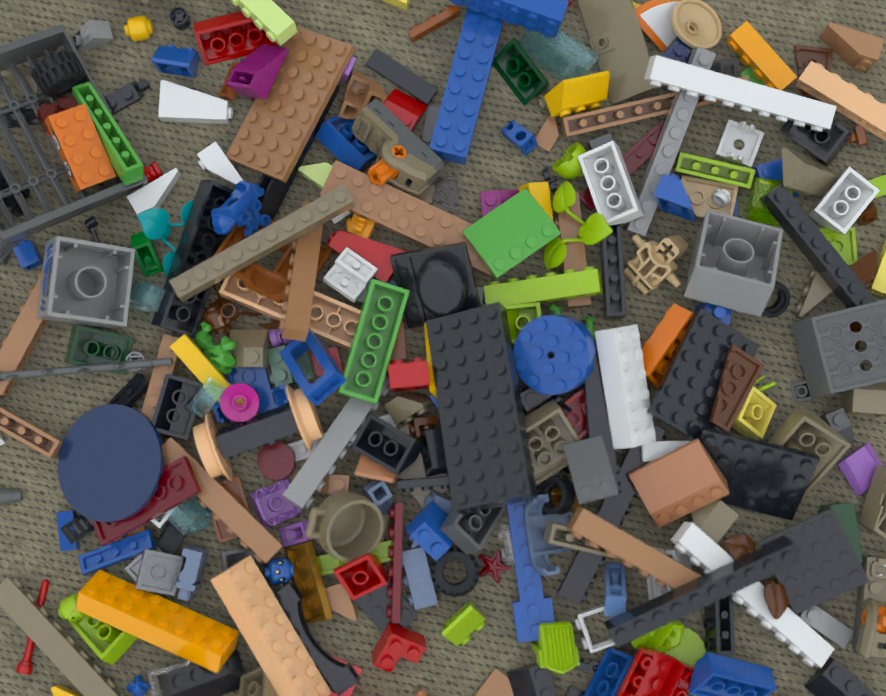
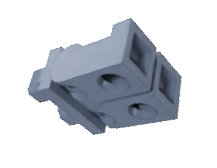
[175,545,209,601]

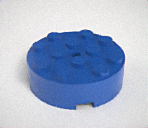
[513,314,596,395]

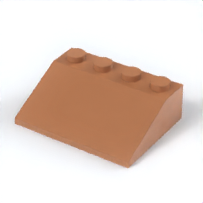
[628,438,730,527]

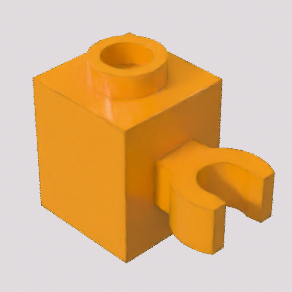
[345,214,376,239]

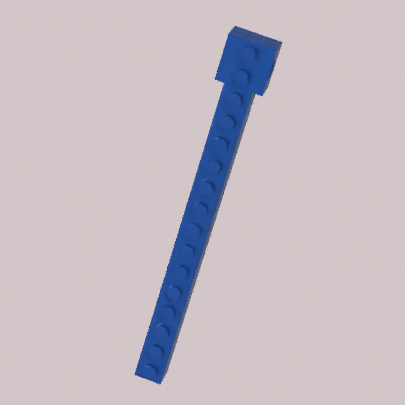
[506,500,555,643]

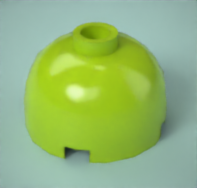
[552,142,587,180]

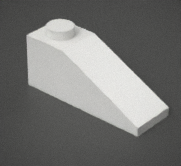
[197,141,243,186]
[127,168,181,214]

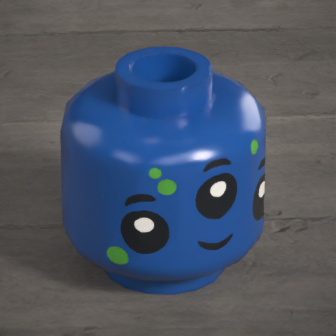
[264,557,294,584]

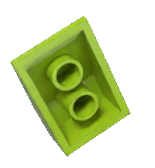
[441,600,486,646]
[69,615,138,665]

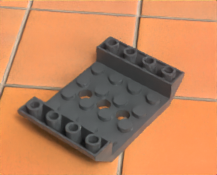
[791,299,886,398]

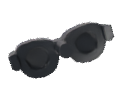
[542,167,558,194]

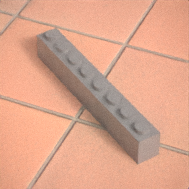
[283,377,390,511]

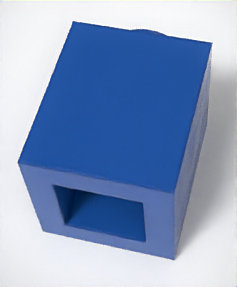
[13,240,43,271]

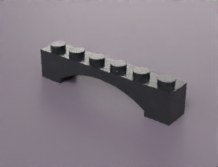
[274,581,361,696]

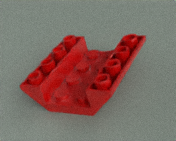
[617,645,694,696]

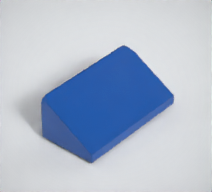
[57,510,80,551]

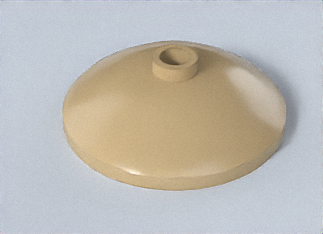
[671,0,722,50]

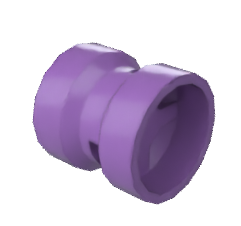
[269,329,292,348]

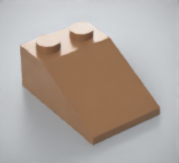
[818,22,885,72]

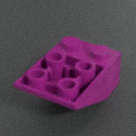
[226,44,289,100]

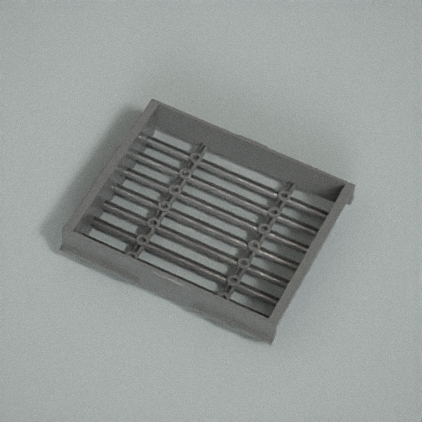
[0,25,148,249]

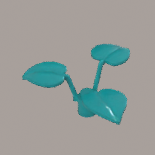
[137,200,194,277]

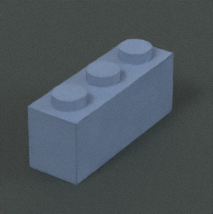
[402,546,438,610]

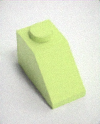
[298,162,334,189]

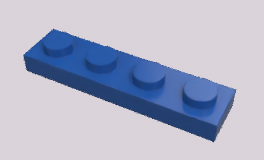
[78,529,156,575]

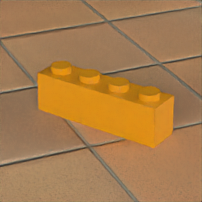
[726,21,797,91]

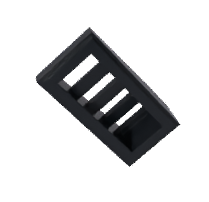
[60,515,95,544]

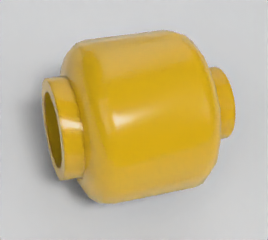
[124,15,154,42]

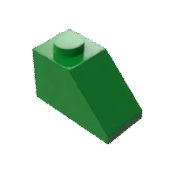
[130,231,164,277]

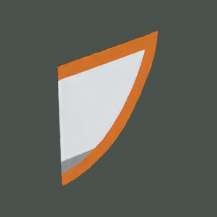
[635,0,702,52]

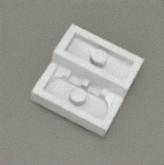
[323,247,378,303]

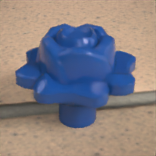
[126,675,151,696]

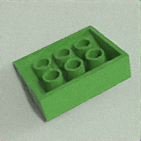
[462,188,561,279]

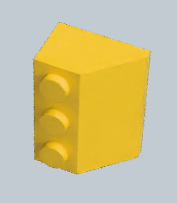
[544,71,610,118]

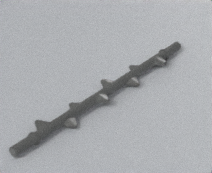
[0,357,173,381]

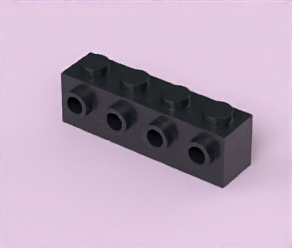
[703,574,735,655]

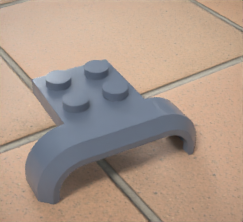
[524,494,576,576]

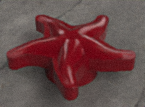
[479,549,511,584]

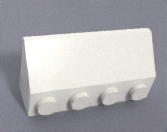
[578,141,644,225]

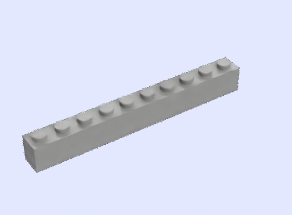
[624,47,716,236]

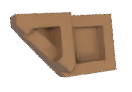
[535,113,560,152]

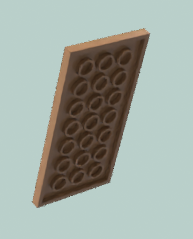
[226,26,356,183]

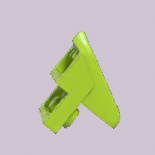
[631,620,685,653]
[532,621,580,674]

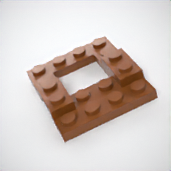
[214,220,332,303]

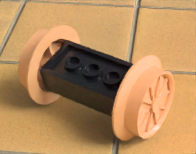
[193,384,324,480]

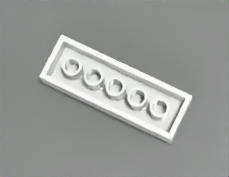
[595,324,656,449]

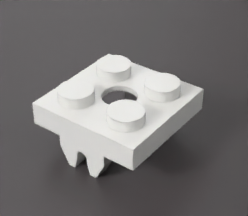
[715,119,764,168]

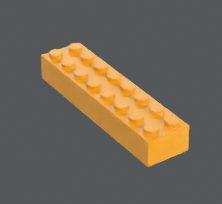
[76,569,239,673]

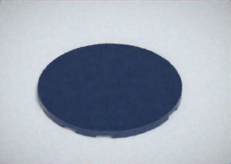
[58,404,164,522]

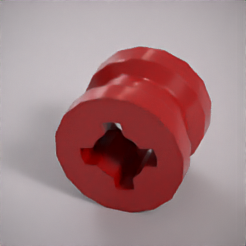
[143,161,164,183]

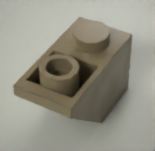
[384,392,433,425]

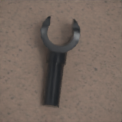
[85,216,100,243]
[548,394,572,413]

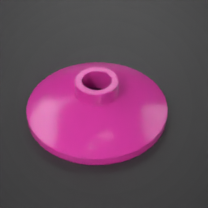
[220,383,259,422]

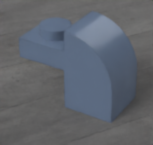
[362,479,393,514]

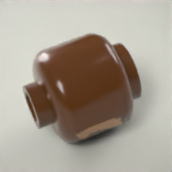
[203,304,228,334]

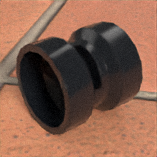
[169,7,191,30]

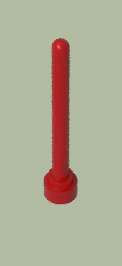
[16,579,49,675]

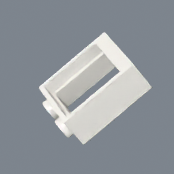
[574,604,626,653]

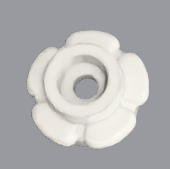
[712,189,731,206]

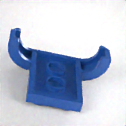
[212,368,289,423]

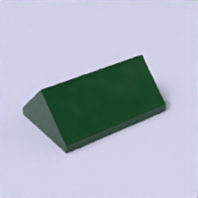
[493,38,549,106]

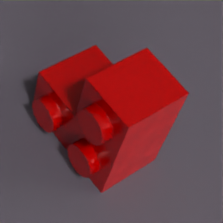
[371,622,427,673]

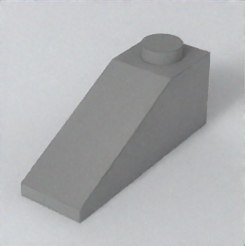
[796,606,854,648]

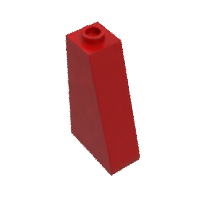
[328,230,406,284]

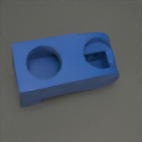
[501,120,538,156]

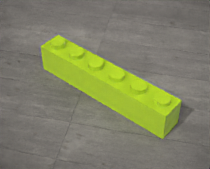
[483,266,603,306]

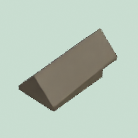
[782,148,840,198]

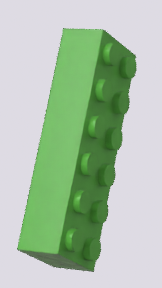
[336,279,410,405]

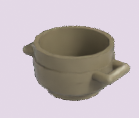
[305,490,389,562]

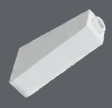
[158,80,233,124]

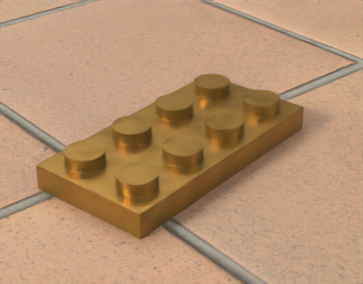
[284,541,333,624]

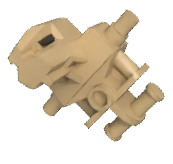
[624,234,688,296]

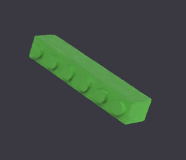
[72,81,143,186]

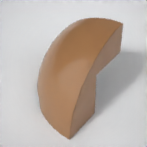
[338,69,387,119]

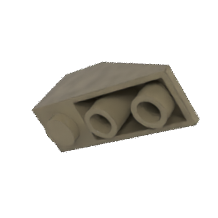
[794,267,833,319]

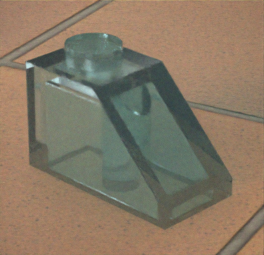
[187,376,225,419]

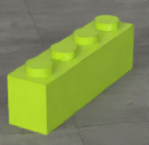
[674,151,755,189]

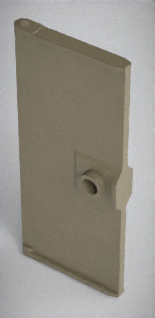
[578,0,659,105]

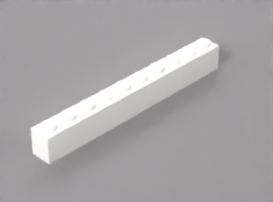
[644,55,837,132]
[671,522,834,668]

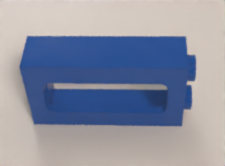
[279,329,347,406]

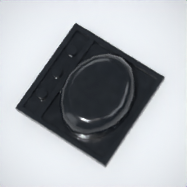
[390,241,481,328]

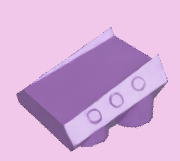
[838,442,884,496]
[249,478,301,528]

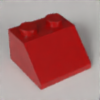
[383,88,428,133]
[333,553,387,601]

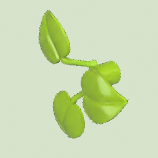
[544,181,613,271]

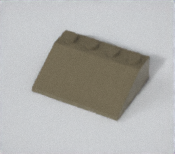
[524,399,580,485]
[768,405,851,501]

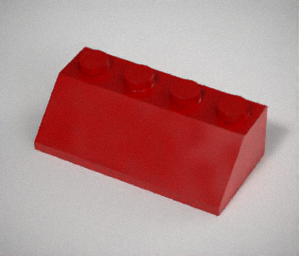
[194,11,277,66]

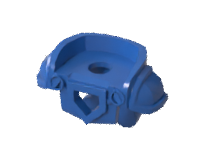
[211,181,271,238]

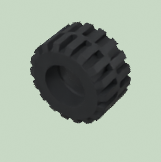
[31,51,86,98]
[431,547,480,597]

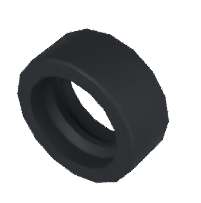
[762,280,791,318]
[538,476,575,515]

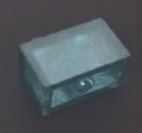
[129,280,166,313]
[167,498,213,535]

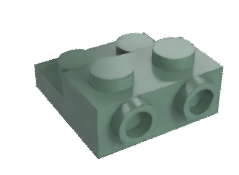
[268,345,316,387]

